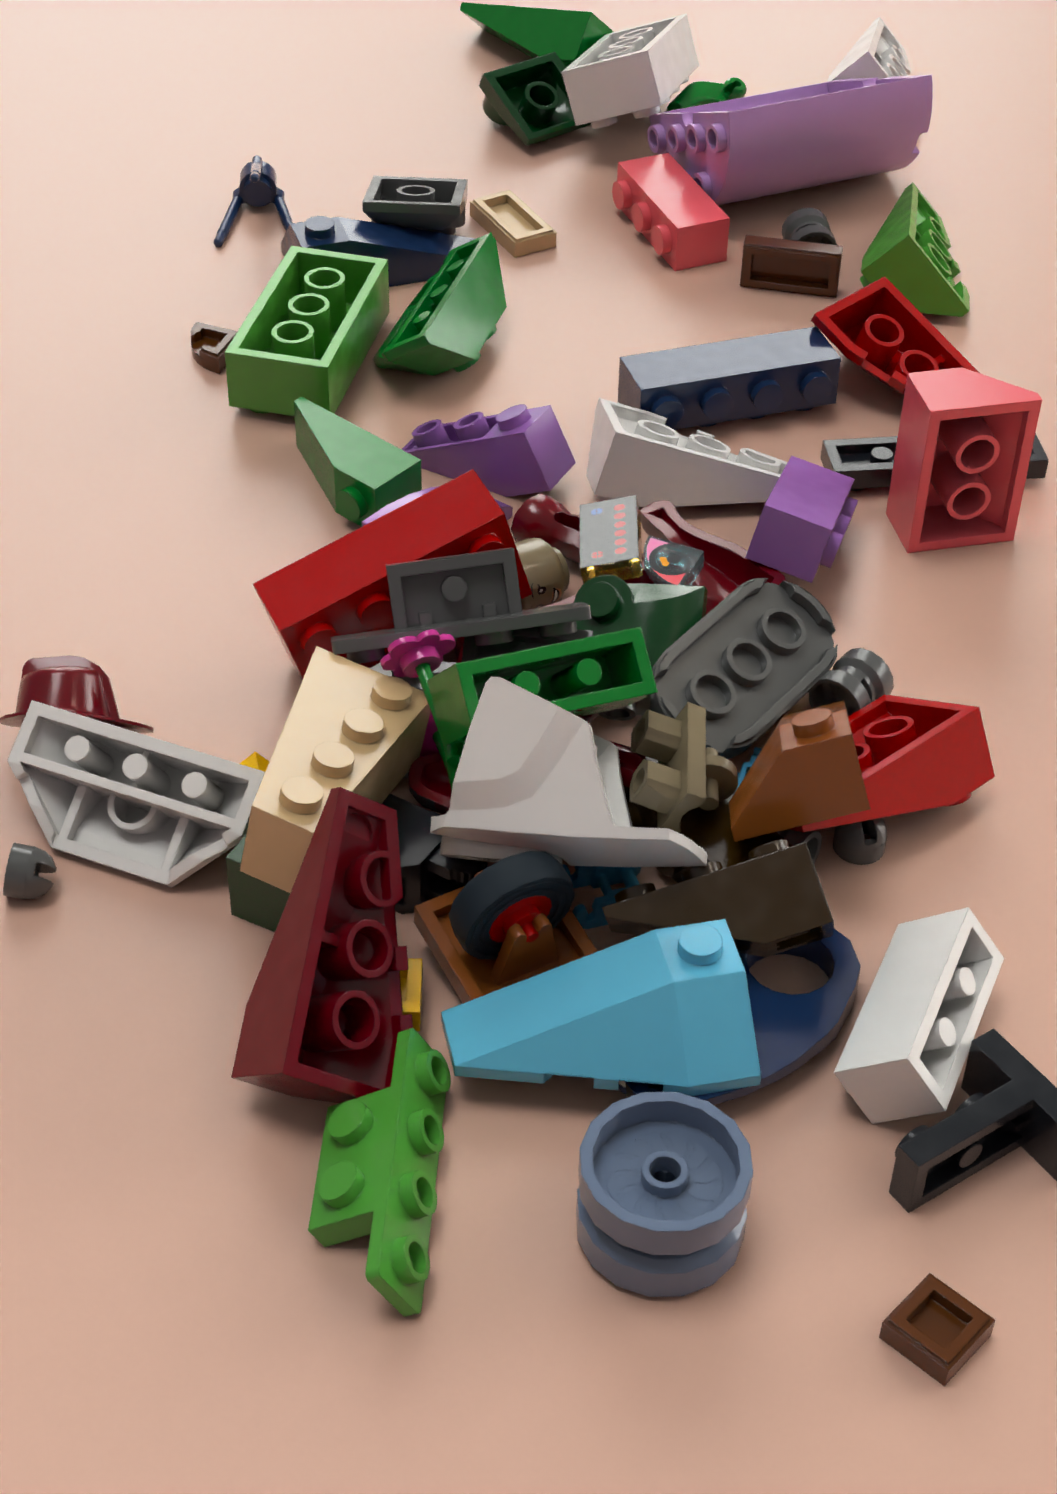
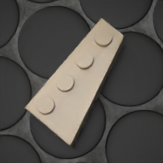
[240,646,431,893]

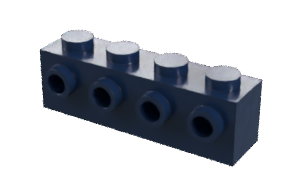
[618,326,841,430]

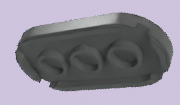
[650,578,838,759]

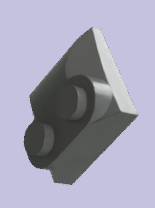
[362,176,468,235]

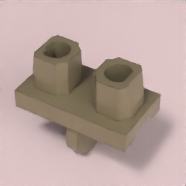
[629,702,738,833]

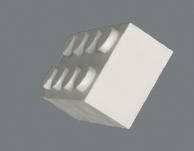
[561,14,699,129]

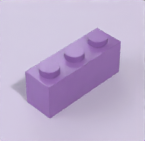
[745,455,858,583]

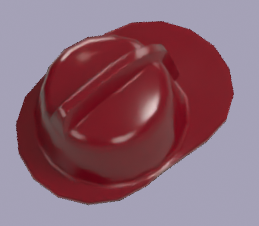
[0,655,154,734]

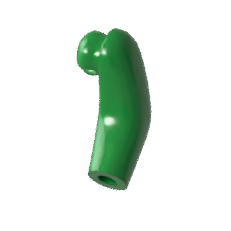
[667,77,747,111]

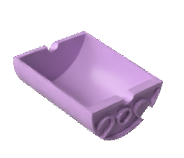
[647,75,933,205]

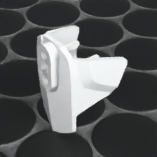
[430,676,708,867]

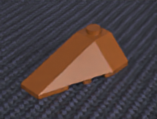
[729,701,870,842]

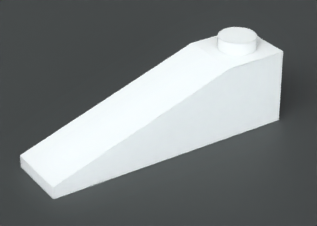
[586,398,788,507]

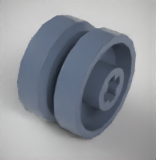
[576,1092,753,1297]

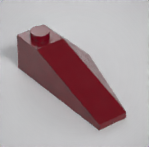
[231,787,413,1103]

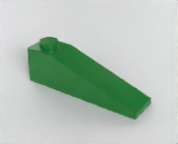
[459,2,614,68]

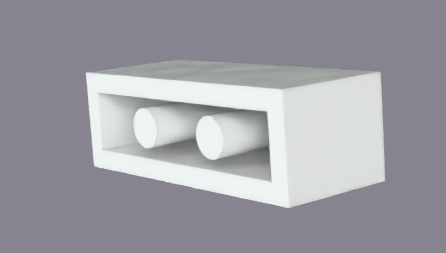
[834,907,1004,1124]

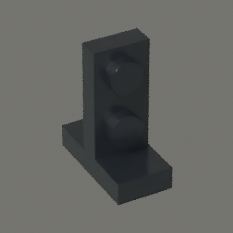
[889,1028,1057,1213]

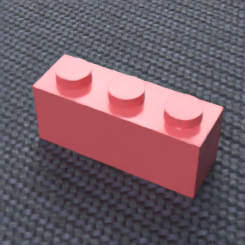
[612,153,730,271]

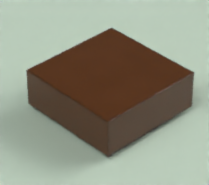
[879,1273,995,1386]

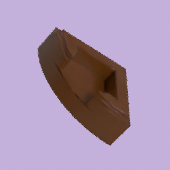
[190,322,237,374]

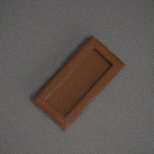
[740,235,843,298]

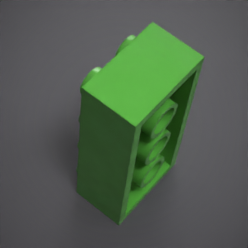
[225,246,390,416]

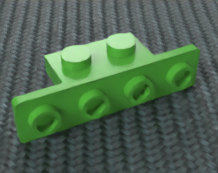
[308,1028,451,1317]

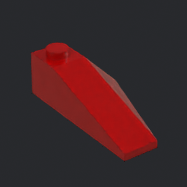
[811,276,979,395]
[790,694,995,832]

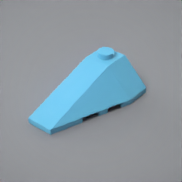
[441,919,761,1096]

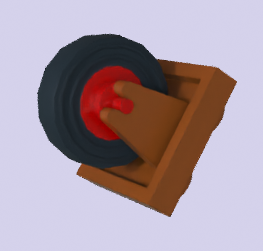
[413,851,598,1003]

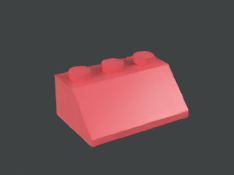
[886,367,1042,553]

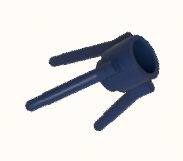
[214,155,293,247]

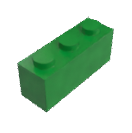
[427,627,658,746]

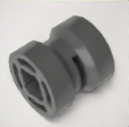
[782,208,837,245]
[808,648,894,716]

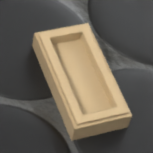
[470,190,557,258]

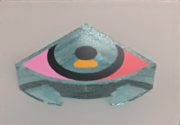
[644,535,704,585]

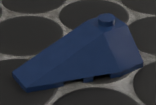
[281,216,476,287]

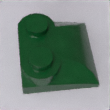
[479,52,591,146]
[574,575,708,667]

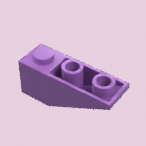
[402,404,576,497]

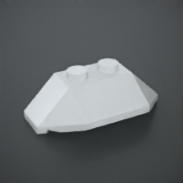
[7,700,265,888]

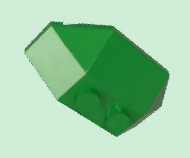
[373,232,507,376]

